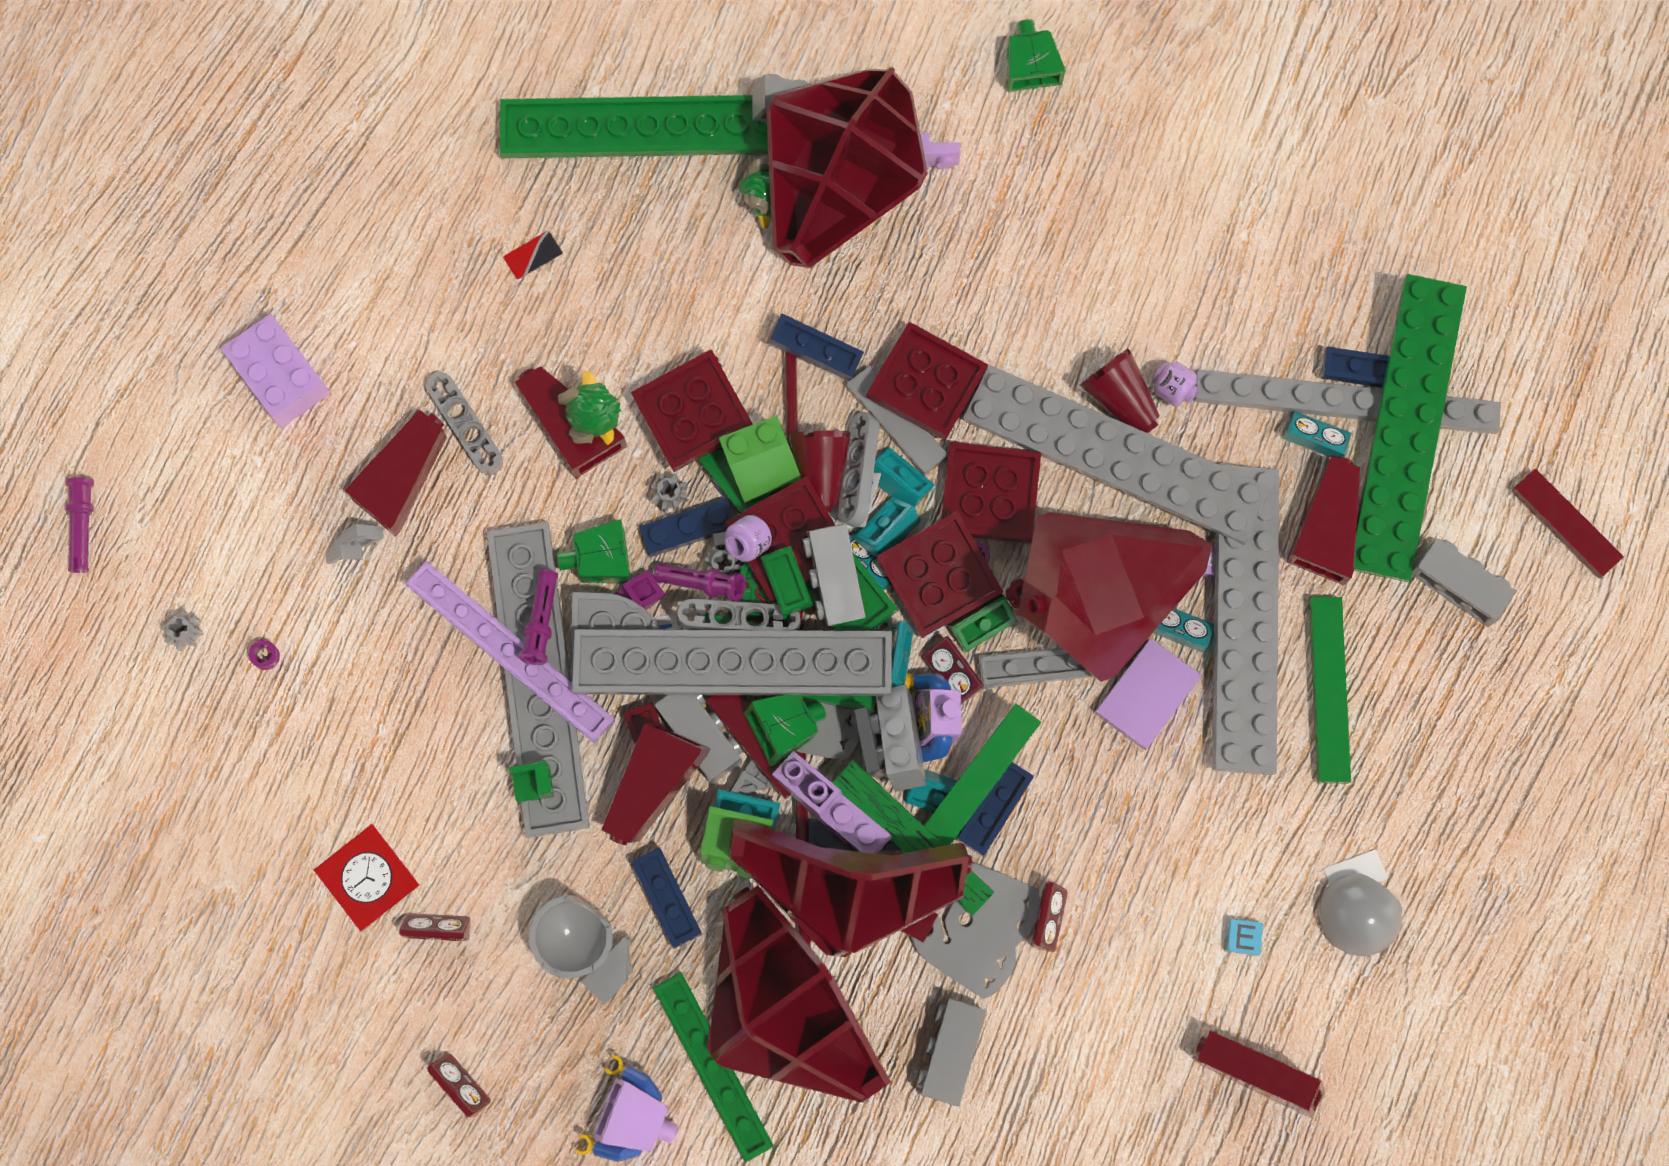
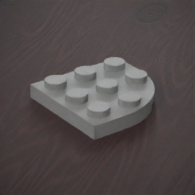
[570,592,660,683]

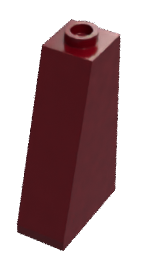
[515,366,627,478]
[344,409,447,537]
[1287,456,1360,586]
[601,723,711,845]
[1195,1030,1325,1119]

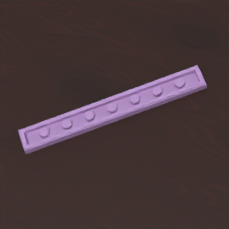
[405,561,615,744]

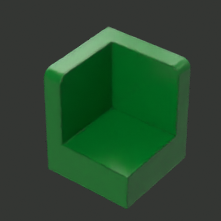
[509,761,554,803]

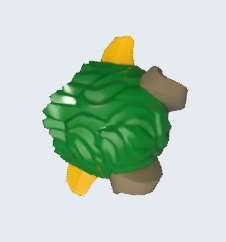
[738,158,771,229]
[558,371,621,445]

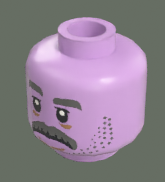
[1152,361,1199,407]
[724,515,772,562]

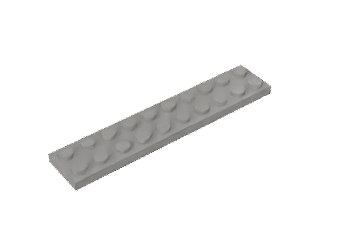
[963,365,1271,545]
[1212,464,1279,775]
[487,522,590,838]
[572,630,892,696]

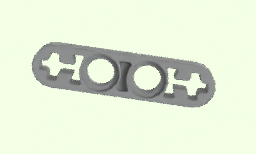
[426,372,503,475]
[838,412,880,527]
[677,599,801,631]

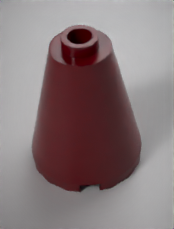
[1079,348,1160,433]
[789,430,851,513]

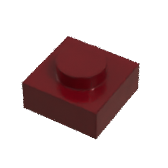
[623,702,662,744]

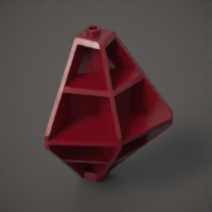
[766,67,928,268]
[1014,512,1213,682]
[729,819,972,957]
[708,885,891,1103]

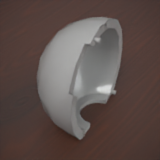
[1320,873,1402,957]
[529,895,613,978]

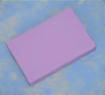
[1095,639,1202,751]

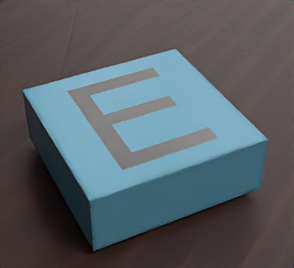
[1226,919,1263,956]

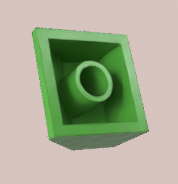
[719,415,802,503]
[701,806,773,879]

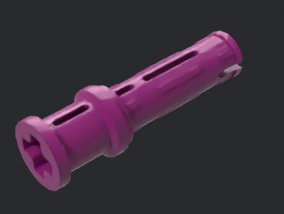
[65,478,94,573]
[654,563,746,601]
[519,569,558,665]

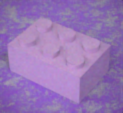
[220,313,331,429]

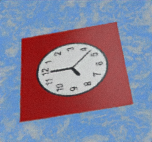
[314,824,419,932]

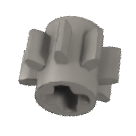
[651,473,689,513]
[705,547,742,575]
[161,610,204,652]

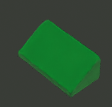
[947,594,1017,653]

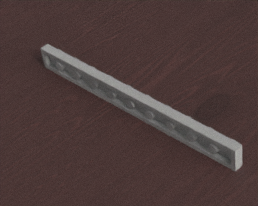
[1194,369,1501,434]

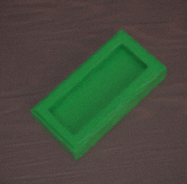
[761,546,813,617]

